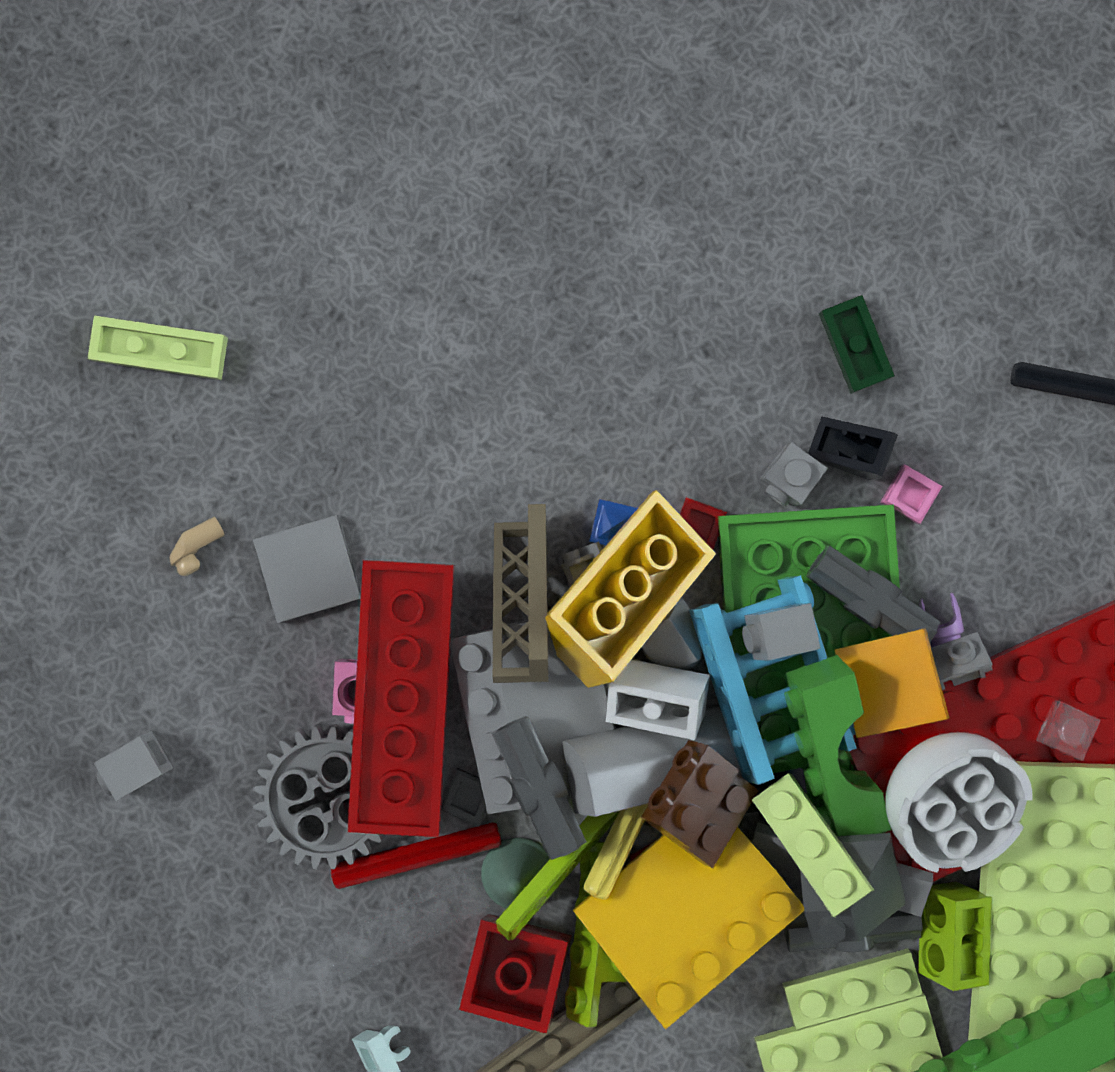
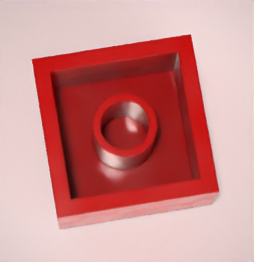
[459,914,572,1034]

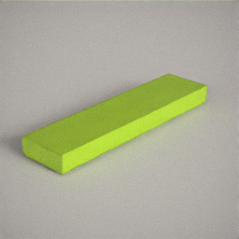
[496,810,620,941]

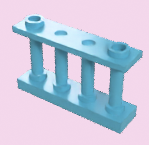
[689,576,857,785]

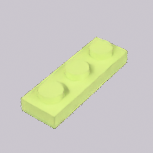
[87,316,228,380]
[752,773,874,917]
[782,948,923,1030]

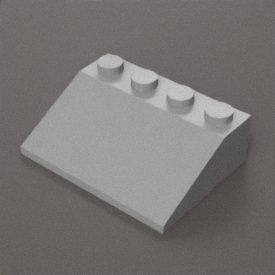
[450,620,617,814]

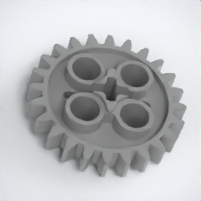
[253,724,384,869]

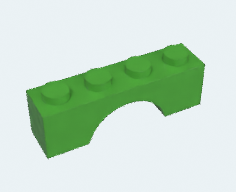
[784,655,891,836]

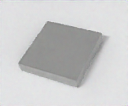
[253,515,361,623]

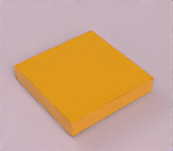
[834,628,949,738]

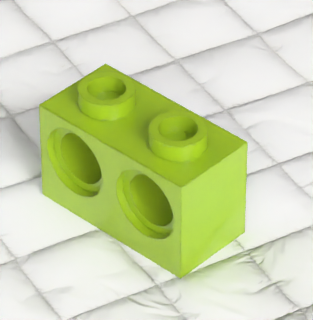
[918,882,992,991]

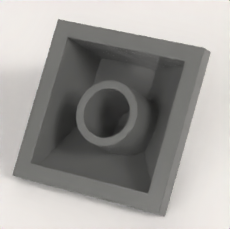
[800,833,905,943]

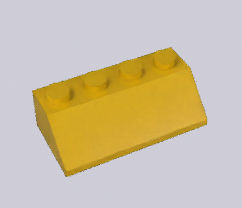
[545,490,716,688]

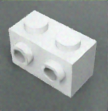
[606,660,710,740]

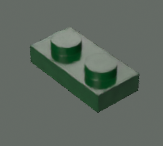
[819,295,895,394]

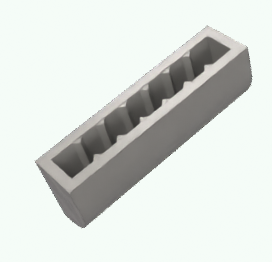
[562,707,743,817]

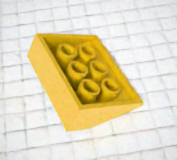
[573,827,804,1030]

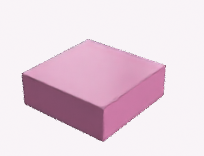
[880,464,942,524]

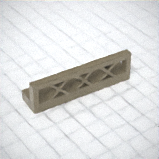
[492,504,549,683]

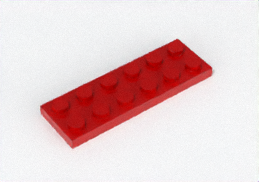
[348,560,455,837]

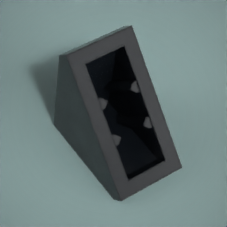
[808,416,898,480]

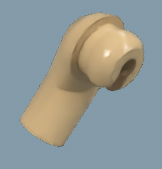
[170,517,225,576]

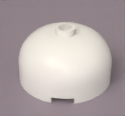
[886,732,1033,873]

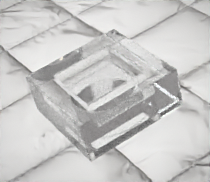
[1036,700,1101,761]

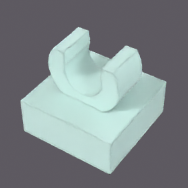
[352,1026,411,1072]

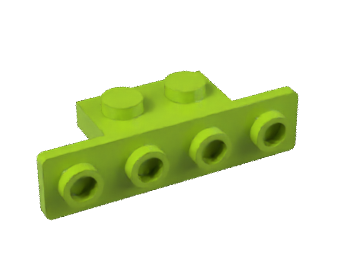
[565,841,627,1027]

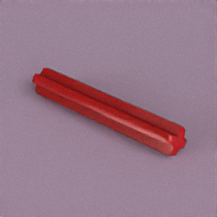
[331,822,502,889]

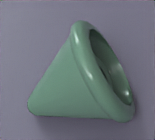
[481,837,550,909]

